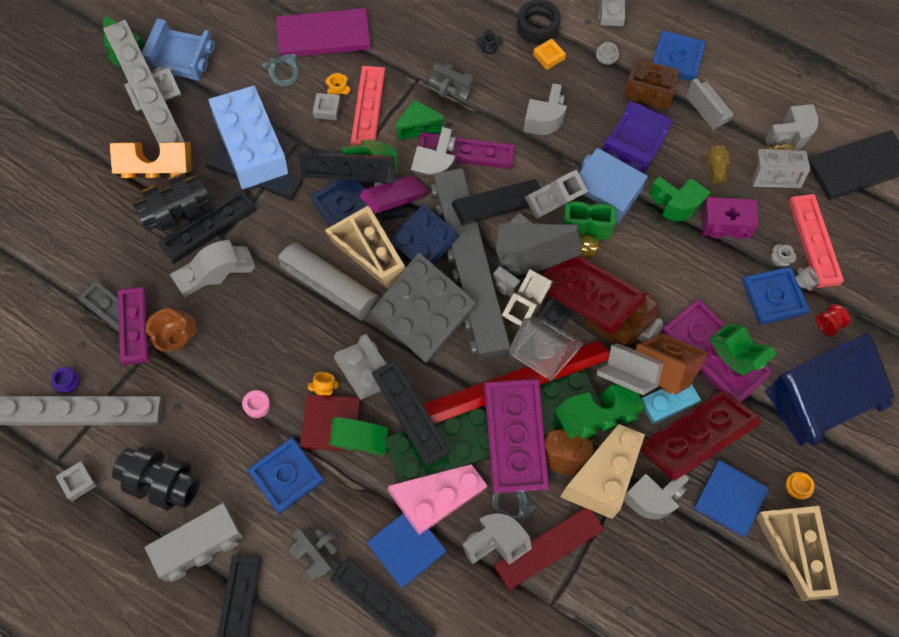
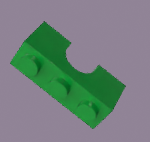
[555,384,646,440]

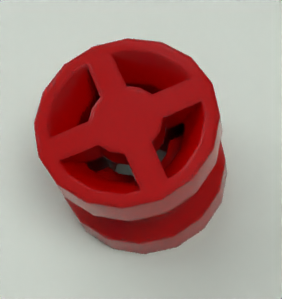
[816,304,851,336]

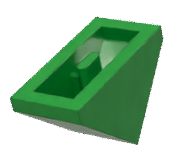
[396,100,444,141]

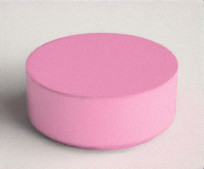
[242,390,271,418]

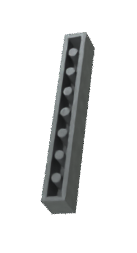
[430,168,510,363]

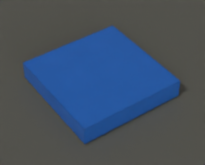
[652,30,706,81]
[741,266,810,326]
[247,437,325,515]
[693,460,769,538]
[367,513,447,589]

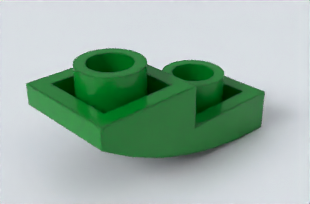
[329,417,388,456]

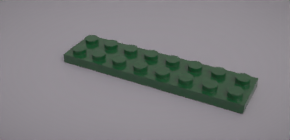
[384,369,602,483]

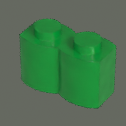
[562,201,616,240]

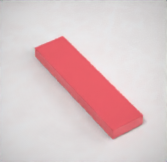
[351,66,385,145]
[788,194,844,288]

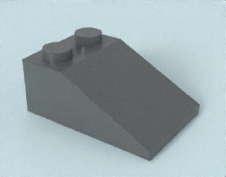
[496,223,583,277]

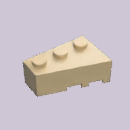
[325,206,406,289]
[560,424,645,519]
[756,506,839,601]

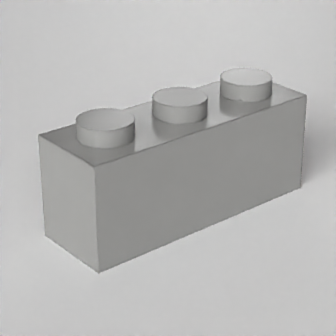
[144,503,244,582]

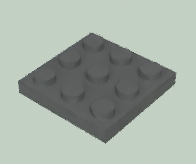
[370,253,478,363]

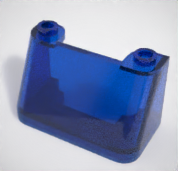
[765,333,895,446]

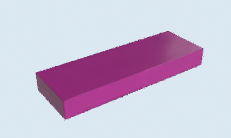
[360,175,429,213]
[118,287,150,365]

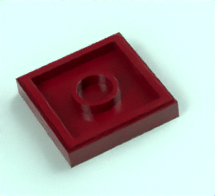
[300,395,361,452]

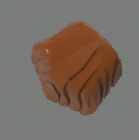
[146,308,197,351]
[545,429,593,476]

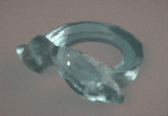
[263,54,299,86]
[491,491,536,520]

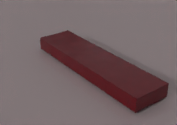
[494,508,604,591]

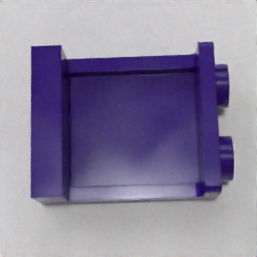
[602,101,672,174]

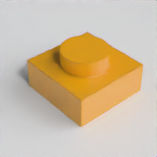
[533,39,566,70]

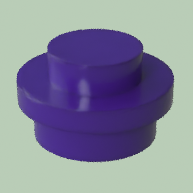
[51,367,80,393]

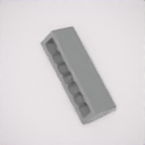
[278,243,380,321]

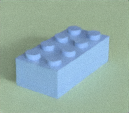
[208,85,288,189]

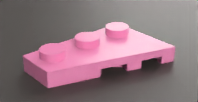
[387,464,488,535]

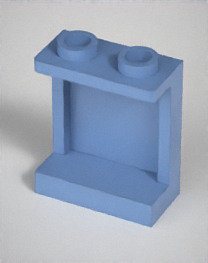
[142,19,215,81]
[579,148,648,224]

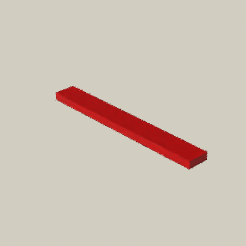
[422,341,610,424]

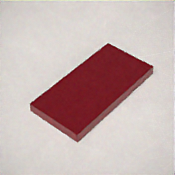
[541,256,646,334]
[640,390,761,481]

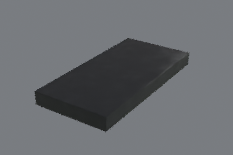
[808,130,899,200]

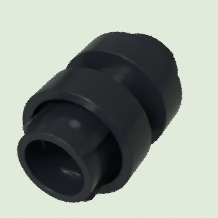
[132,173,211,231]
[112,445,200,511]

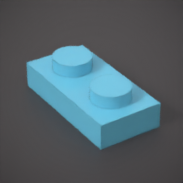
[641,384,701,424]

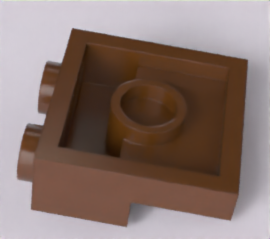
[623,58,680,109]
[585,281,659,347]

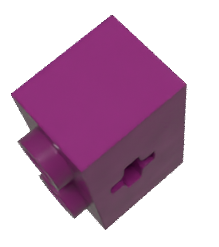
[701,197,759,239]

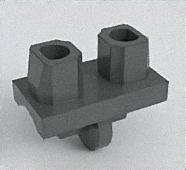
[429,63,474,102]
[288,527,341,580]

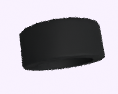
[517,0,561,44]

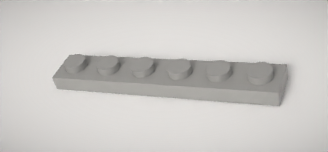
[103,20,184,146]
[0,396,163,425]

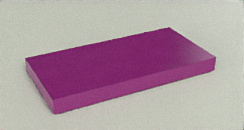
[276,8,371,58]
[661,298,774,403]
[484,379,549,494]

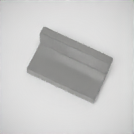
[686,78,734,130]
[597,343,664,395]

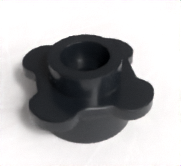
[476,30,503,54]

